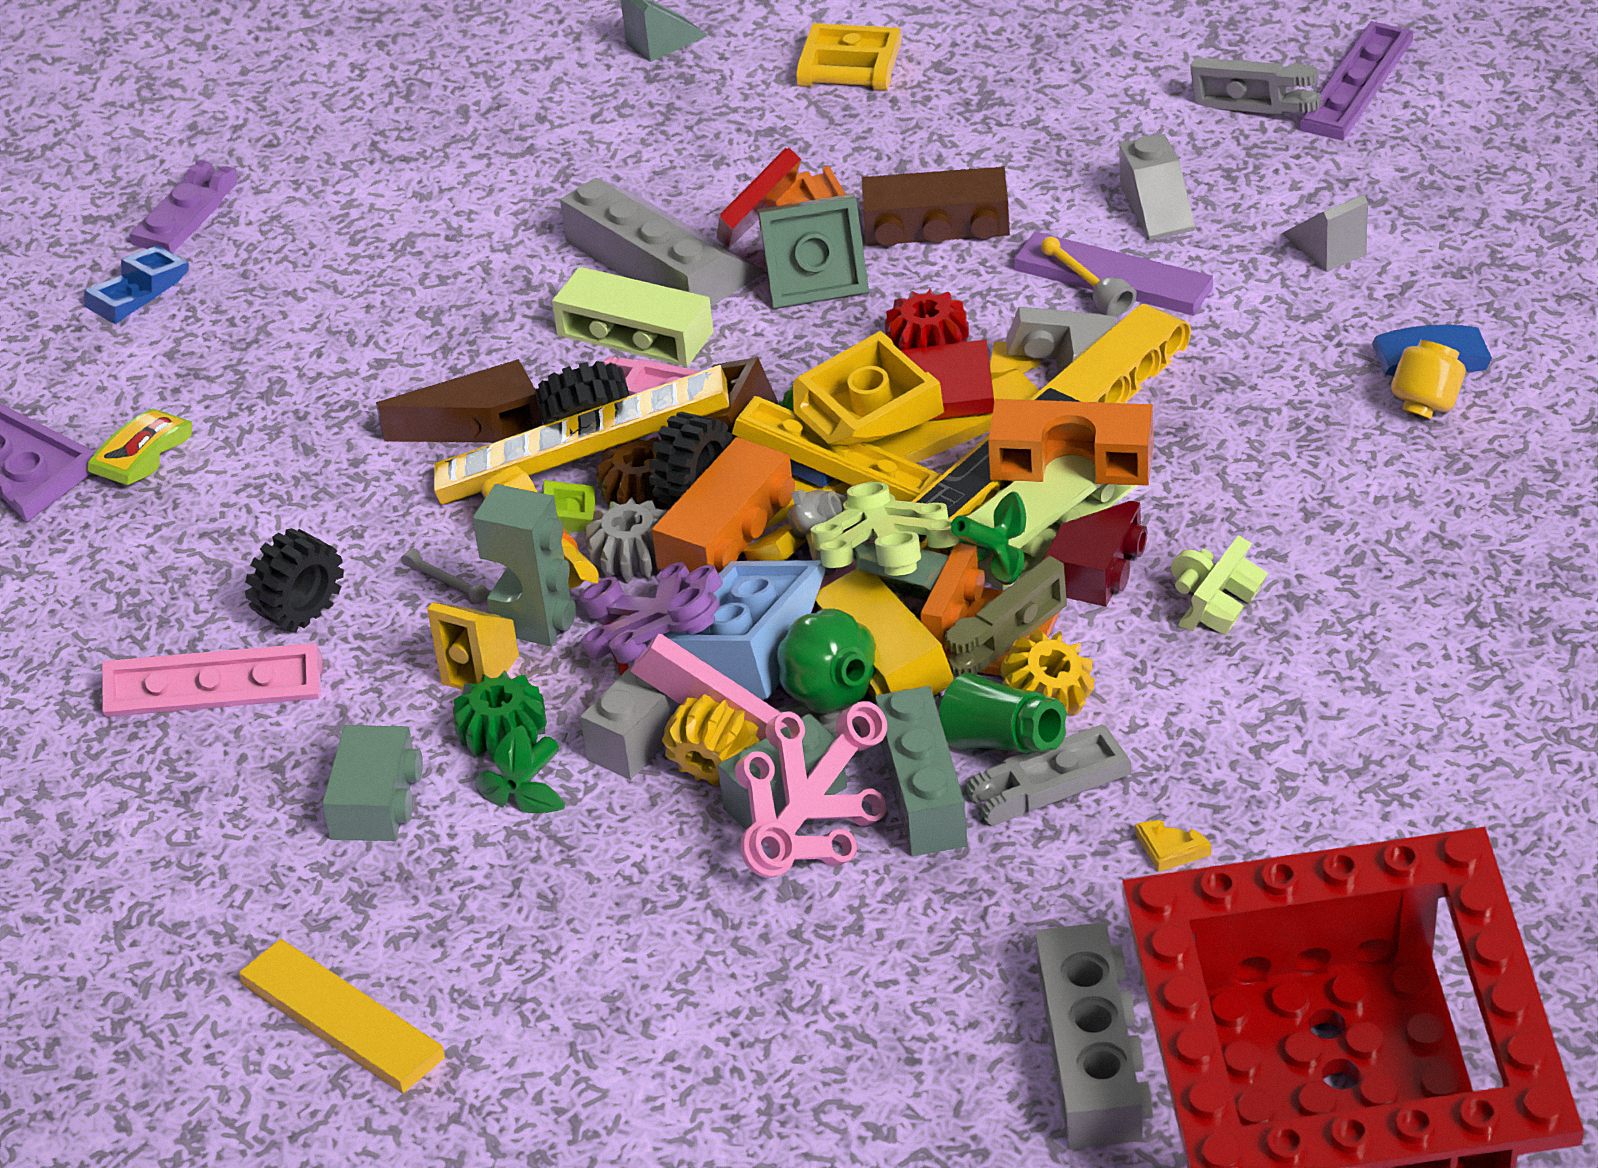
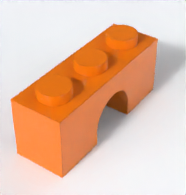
[988,399,1154,486]

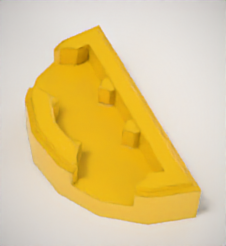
[743,523,807,561]

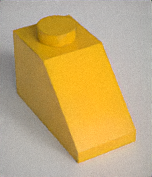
[427,602,519,690]

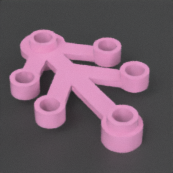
[735,701,887,878]

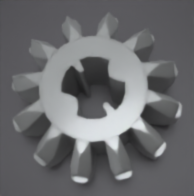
[585,497,666,584]

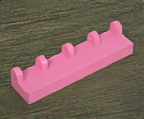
[102,643,323,717]

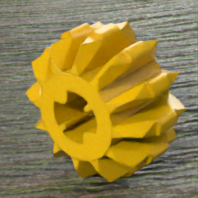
[999,629,1095,716]
[662,694,760,787]

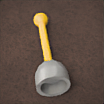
[1041,236,1137,317]

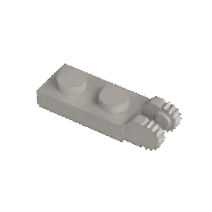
[1190,57,1322,114]
[965,724,1131,827]

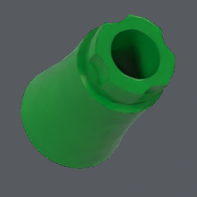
[939,673,1067,754]

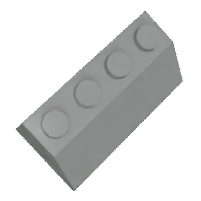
[560,177,764,307]

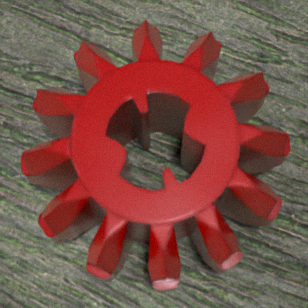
[884,288,970,350]

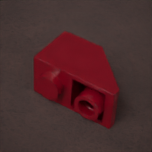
[1044,501,1148,607]

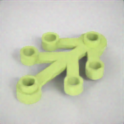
[810,482,960,576]

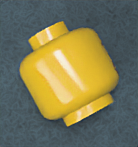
[1391,340,1466,420]

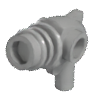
[788,490,848,576]

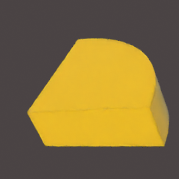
[990,342,1043,380]
[1135,820,1212,872]

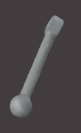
[401,549,489,604]

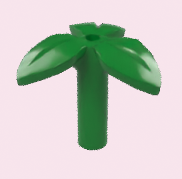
[947,491,1027,585]
[475,725,565,813]

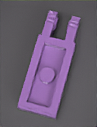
[130,160,238,253]

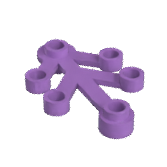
[579,562,723,664]

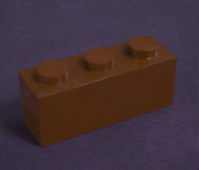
[862,166,1010,246]

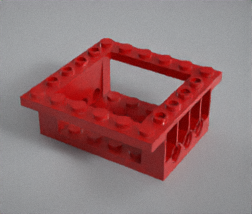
[1122,826,1584,1168]

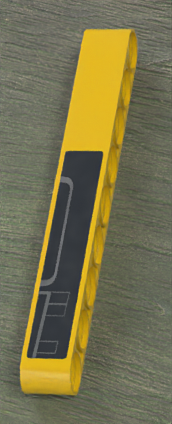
[873,304,1191,556]

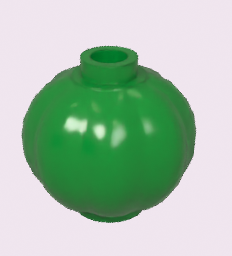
[777,608,876,713]

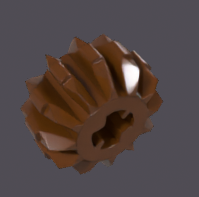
[597,436,667,510]

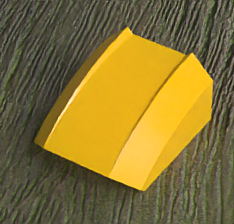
[793,331,944,445]

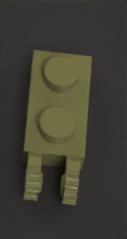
[945,555,1067,677]

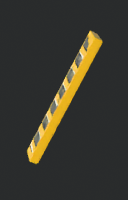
[434,365,729,505]

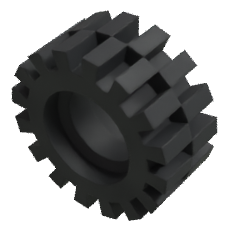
[535,361,630,426]
[649,412,733,505]
[245,528,344,632]

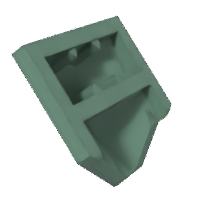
[852,543,949,601]

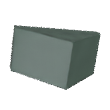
[621,0,708,62]

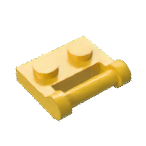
[797,23,902,91]

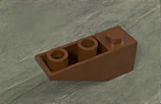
[376,359,543,443]

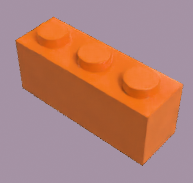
[652,437,795,574]

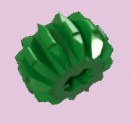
[453,670,547,763]

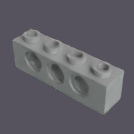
[1035,922,1153,1150]

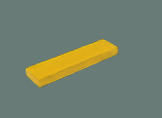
[732,396,941,502]
[238,938,445,1094]

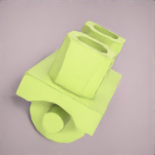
[1171,535,1268,635]

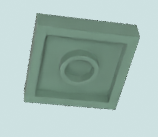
[757,194,869,308]

